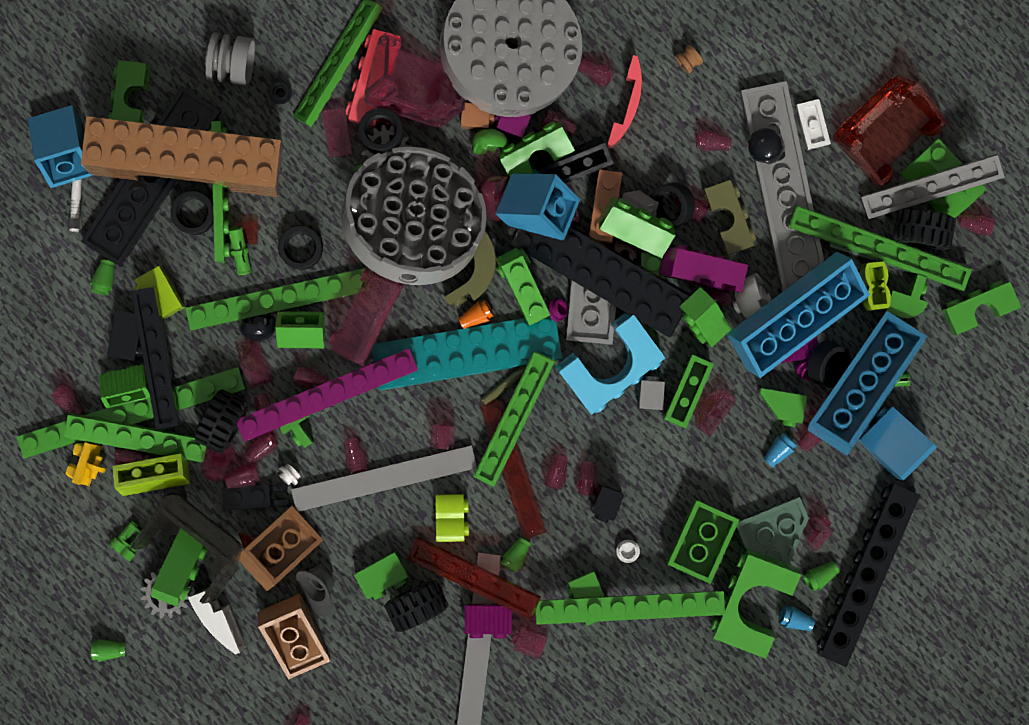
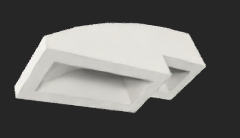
[188,586,246,654]

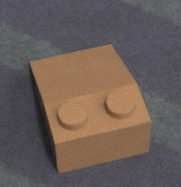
[235,506,323,591]
[257,594,331,680]

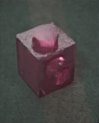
[511,625,548,660]

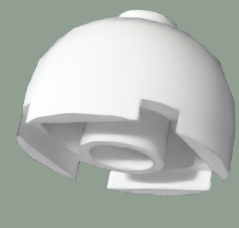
[732,273,772,318]

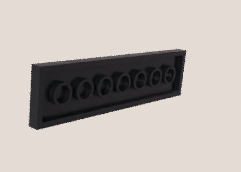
[81,86,221,267]
[511,225,691,338]

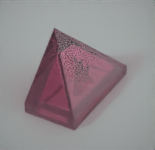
[236,340,274,389]
[694,388,737,437]

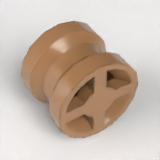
[675,44,703,74]

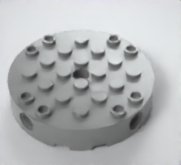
[439,0,582,117]
[341,147,486,285]

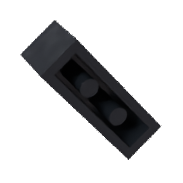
[537,136,614,183]

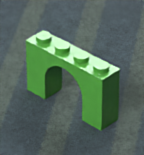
[711,548,801,659]

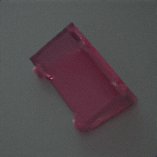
[364,32,465,127]

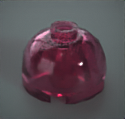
[477,175,510,222]

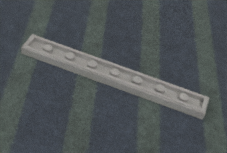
[291,445,477,512]
[457,552,501,725]

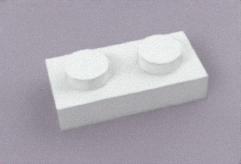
[796,99,831,150]

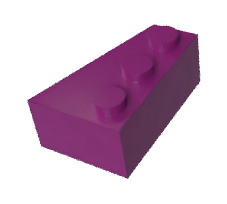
[659,244,748,292]

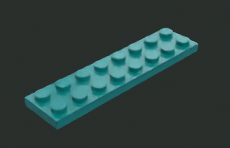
[371,316,562,391]

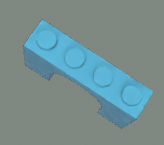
[555,313,665,415]

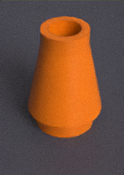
[458,300,494,329]

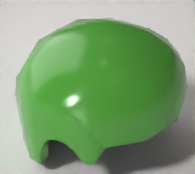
[472,128,508,154]

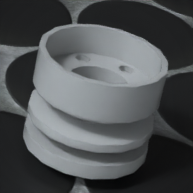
[205,32,255,87]

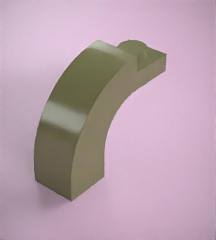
[444,231,496,307]

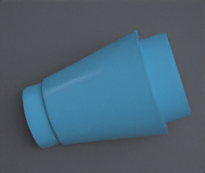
[763,433,797,468]
[778,605,815,631]

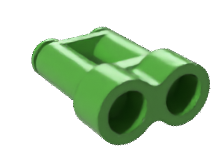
[109,521,149,562]

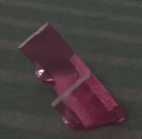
[328,268,408,367]

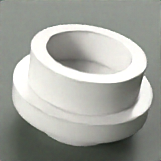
[279,464,300,485]
[616,539,640,563]

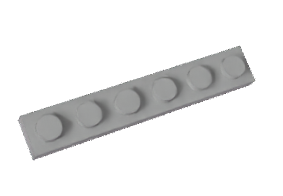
[861,153,1006,219]

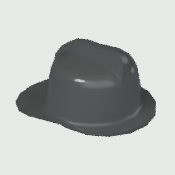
[296,564,334,617]

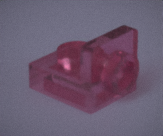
[201,448,235,482]
[806,514,834,552]

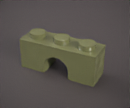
[702,180,756,256]

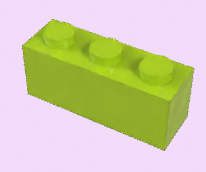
[113,454,191,496]

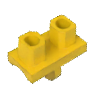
[65,442,106,486]

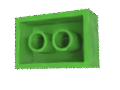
[666,499,739,584]

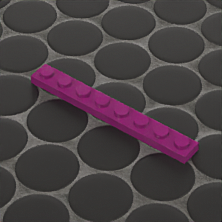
[237,349,418,442]

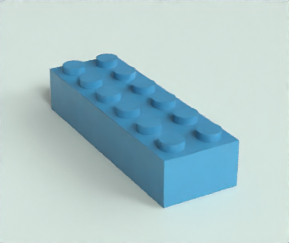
[727,252,870,378]
[808,311,927,456]

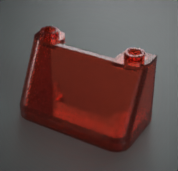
[833,76,947,187]

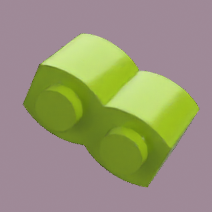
[859,261,891,311]
[436,493,469,542]

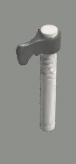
[68,179,82,232]

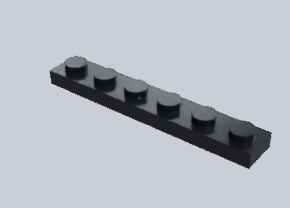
[131,287,181,429]

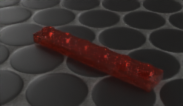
[480,400,546,539]
[408,537,541,619]

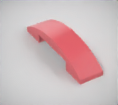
[607,55,642,148]

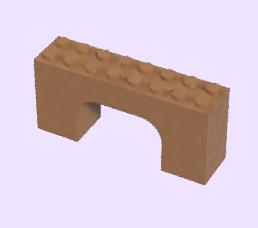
[81,116,283,197]

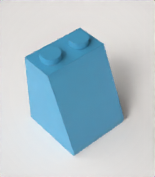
[28,105,93,188]
[495,174,580,240]
[858,406,937,480]

